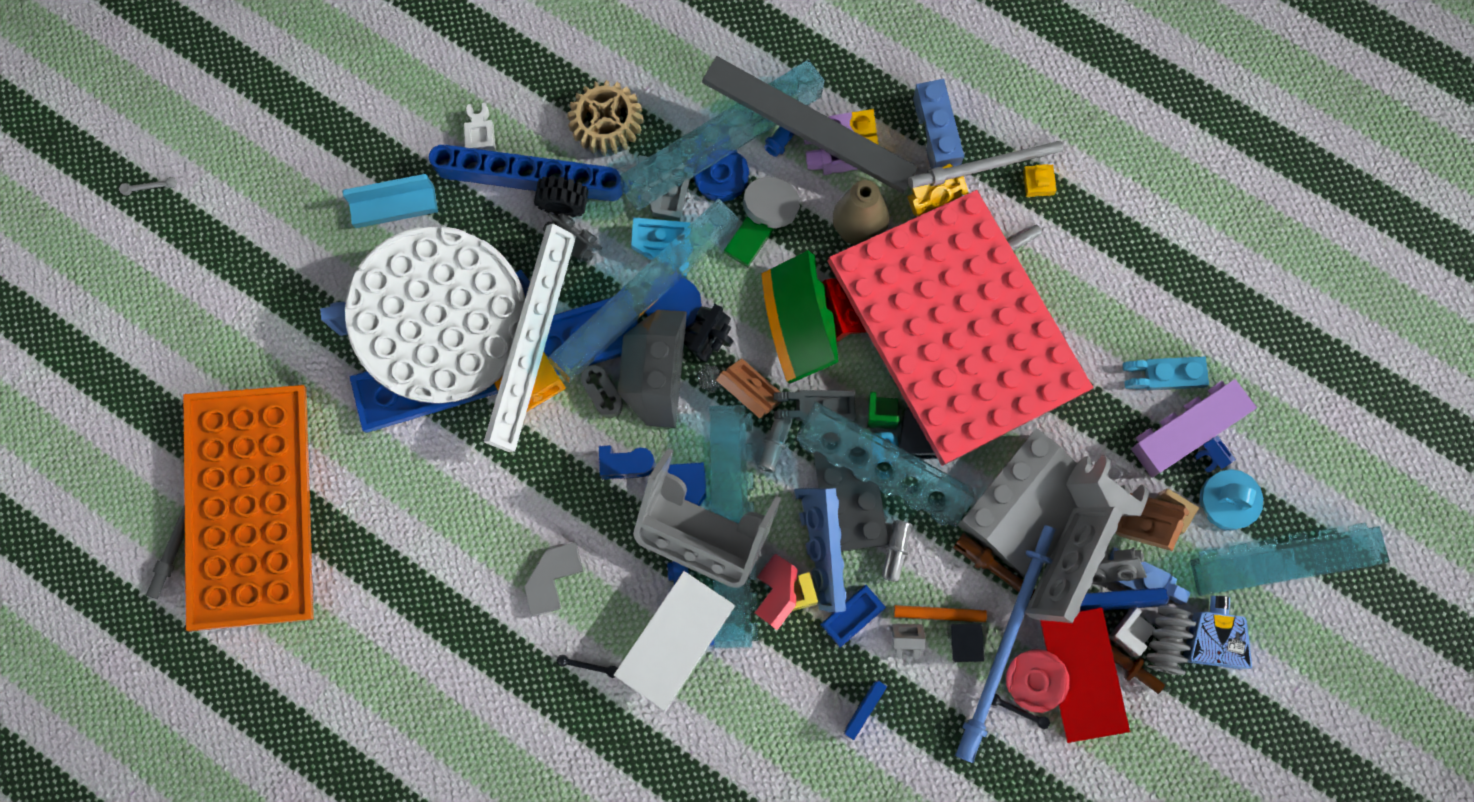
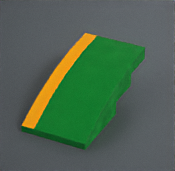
[761,250,839,384]

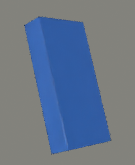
[820,585,886,648]
[843,681,887,740]

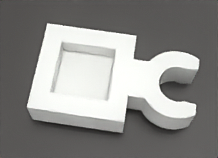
[464,103,496,151]

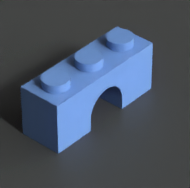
[913,79,964,169]

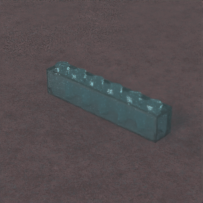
[1190,523,1390,597]

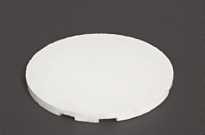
[345,226,525,403]

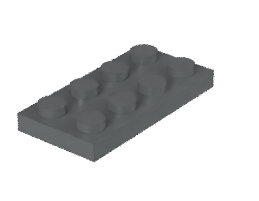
[811,427,889,552]

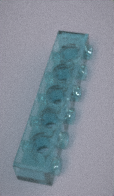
[797,401,975,528]

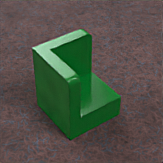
[867,392,899,430]

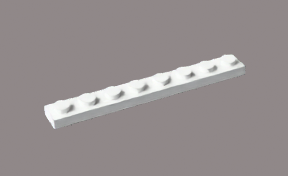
[484,224,576,452]

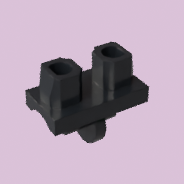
[684,304,734,363]

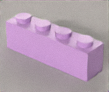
[1131,379,1257,478]

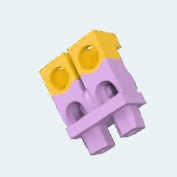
[804,109,878,175]

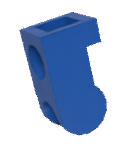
[599,445,656,480]

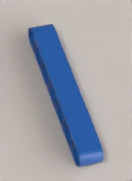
[429,145,624,201]

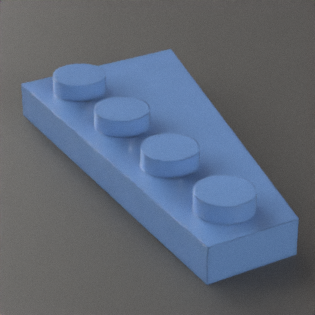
[794,488,846,613]

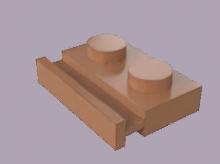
[716,359,781,418]
[1115,493,1189,551]

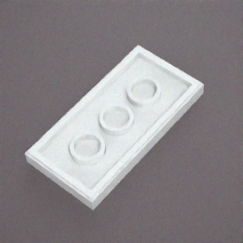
[614,571,735,711]

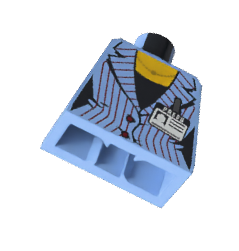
[1183,596,1252,670]

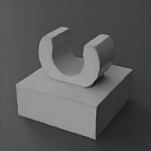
[891,624,925,659]

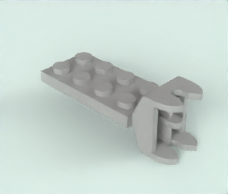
[1025,455,1149,623]

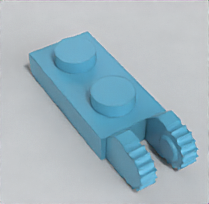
[1123,356,1209,391]

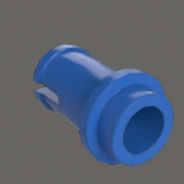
[764,126,795,157]

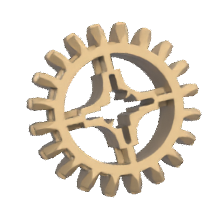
[567,80,644,156]

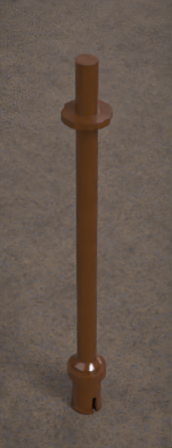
[953,533,1165,694]

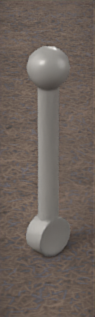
[119,177,177,196]

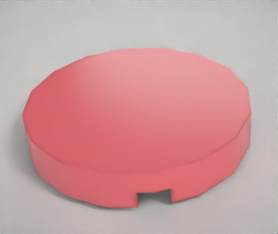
[1006,649,1069,713]

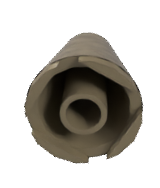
[833,180,890,245]

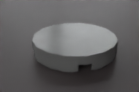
[743,177,800,228]

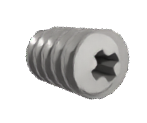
[1146,606,1197,675]

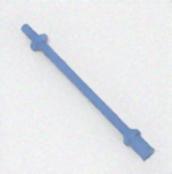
[955,525,1056,763]

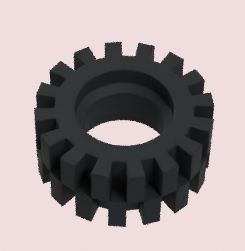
[534,176,589,217]

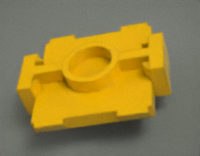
[907,164,969,217]

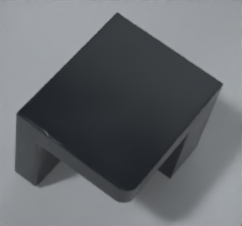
[947,623,984,663]

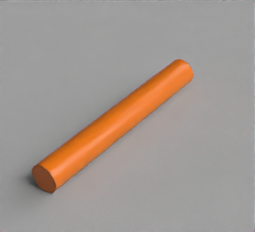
[894,605,987,622]

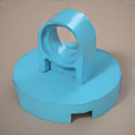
[1199,469,1264,531]

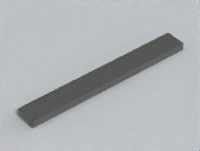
[702,56,918,194]

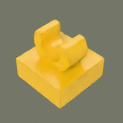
[1023,164,1056,197]

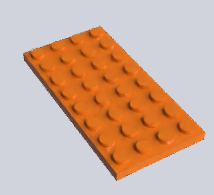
[183,385,314,632]

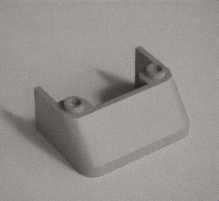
[633,448,781,588]

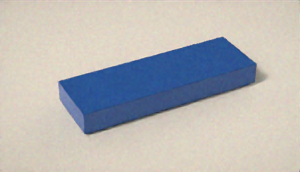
[1080,588,1168,611]

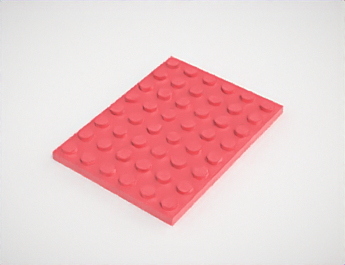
[827,190,1094,466]

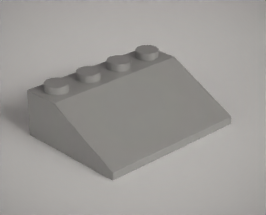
[958,428,1078,578]

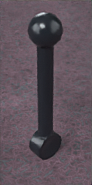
[557,655,618,678]
[991,694,1050,729]

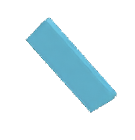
[342,174,438,229]

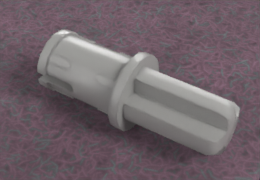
[757,419,792,473]
[882,520,913,582]

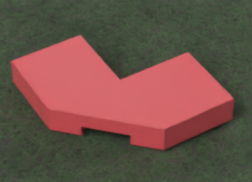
[755,554,798,630]

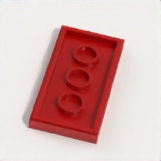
[1040,607,1130,743]

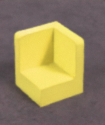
[792,572,818,611]

